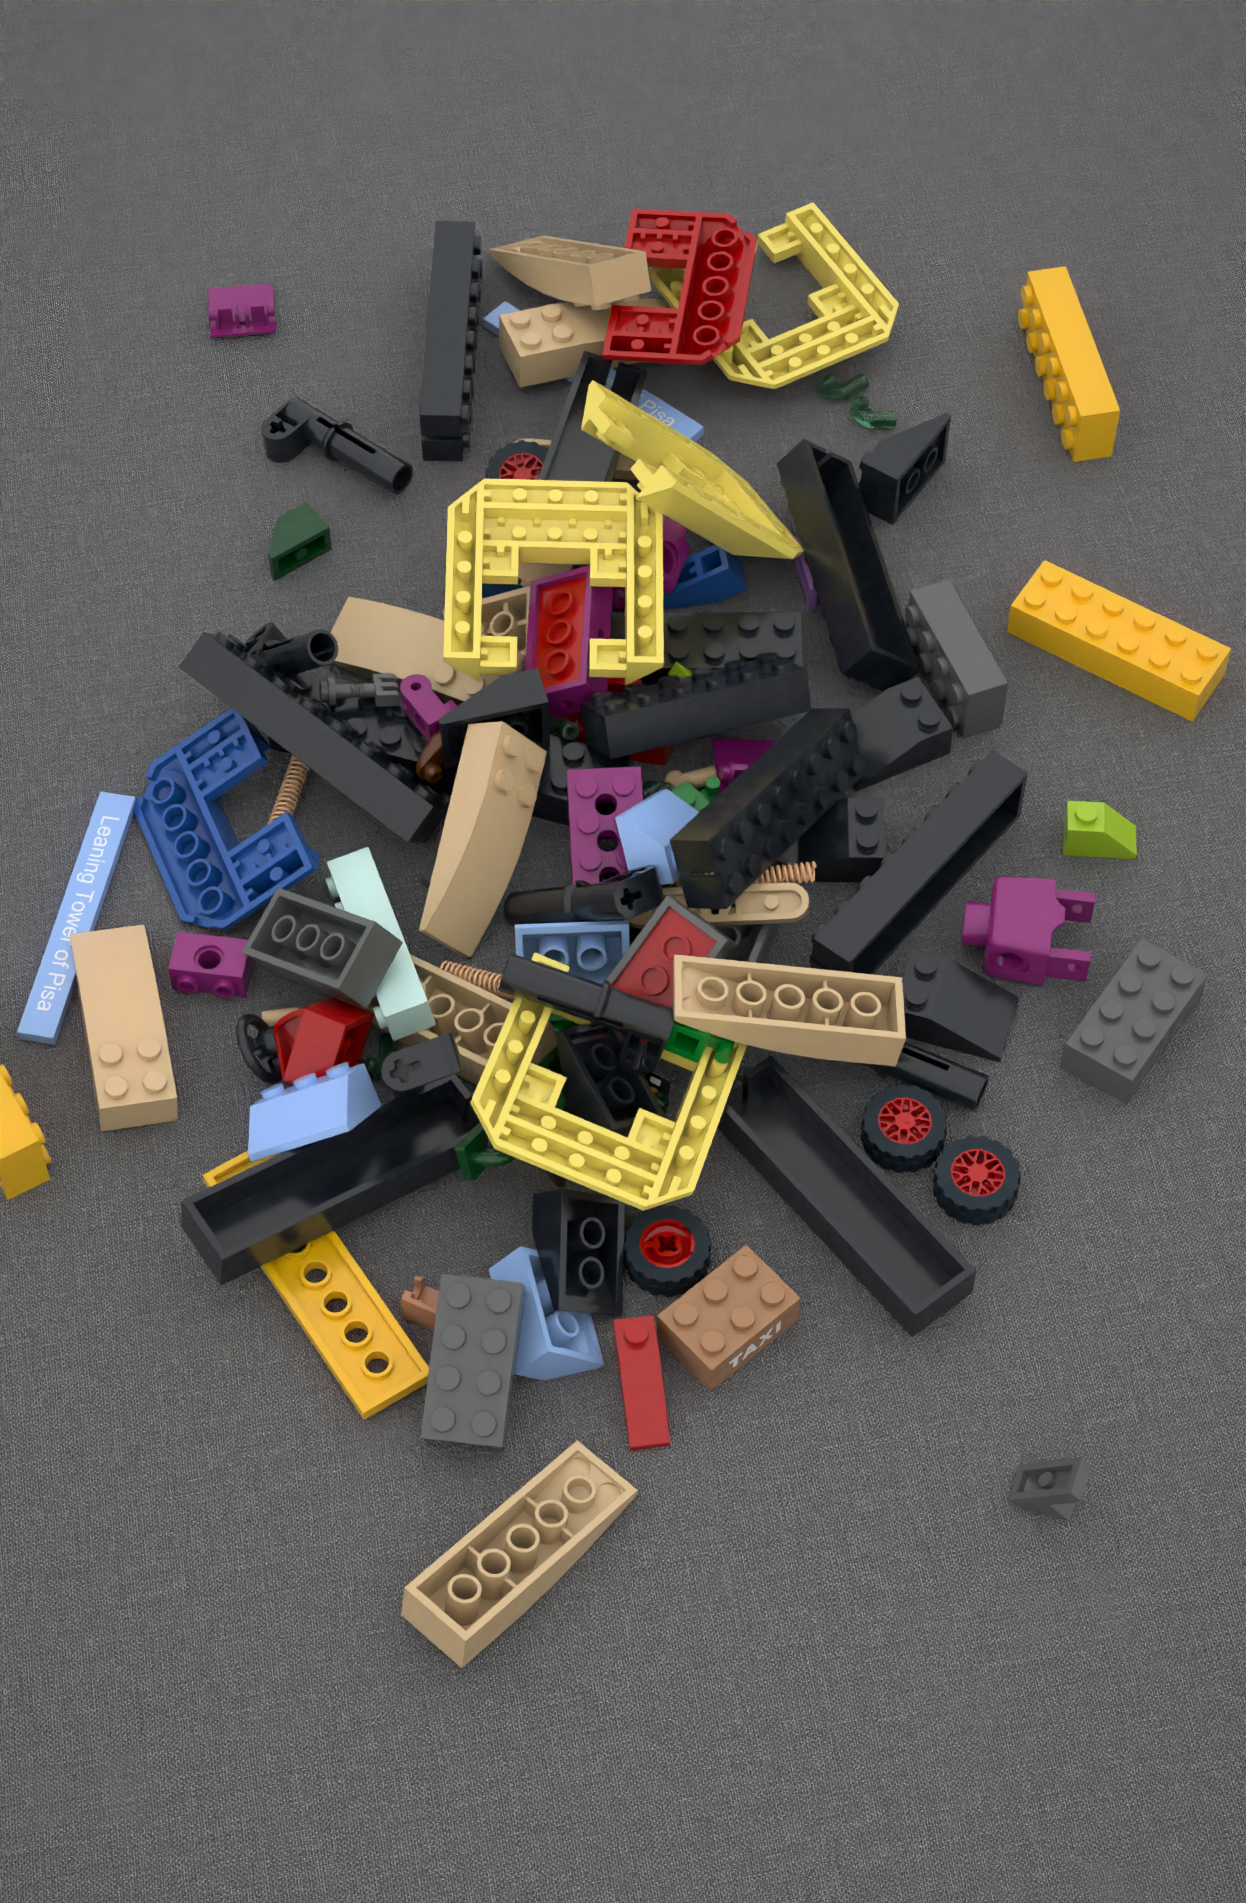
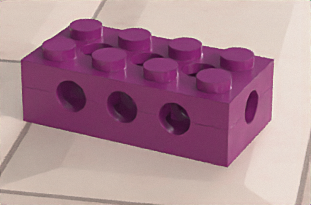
[566,766,643,922]

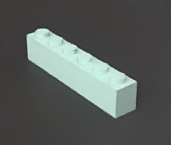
[325,847,436,1041]

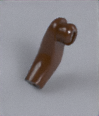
[416,731,442,783]

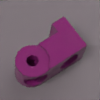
[400,674,457,741]

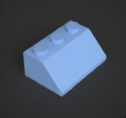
[615,789,699,885]
[515,920,630,984]
[248,1062,381,1162]
[489,1246,604,1381]

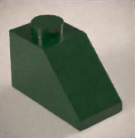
[268,502,332,581]

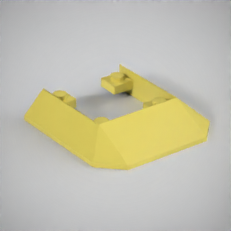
[648,202,899,389]
[581,380,804,559]
[443,479,664,686]
[470,952,747,1211]

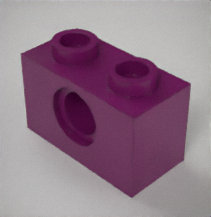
[168,932,254,998]

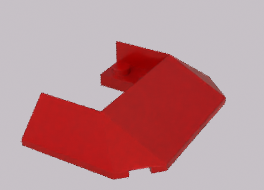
[602,209,758,365]

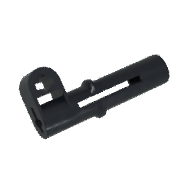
[261,397,413,494]
[244,622,338,679]
[503,865,665,927]
[498,953,674,1075]
[381,1032,466,1097]
[859,1042,989,1111]

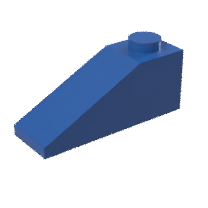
[663,545,748,610]

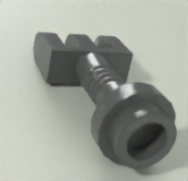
[319,673,401,707]

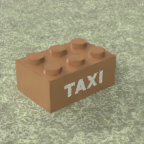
[657,1245,801,1392]

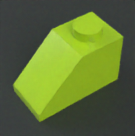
[1063,800,1137,860]

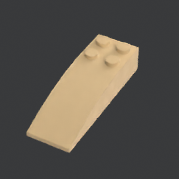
[489,235,651,310]
[499,298,672,388]
[330,597,525,706]
[419,721,547,958]
[70,924,178,1131]
[338,954,557,1085]
[673,954,906,1066]
[401,1440,638,1668]

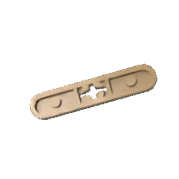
[624,882,809,929]

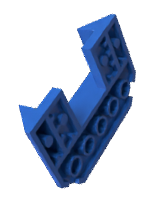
[133,708,321,931]

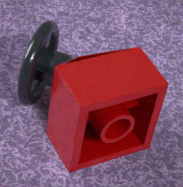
[236,997,374,1085]

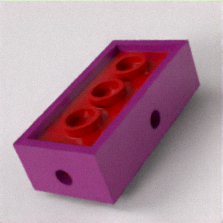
[525,565,613,720]

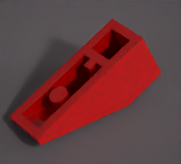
[613,1315,670,1451]

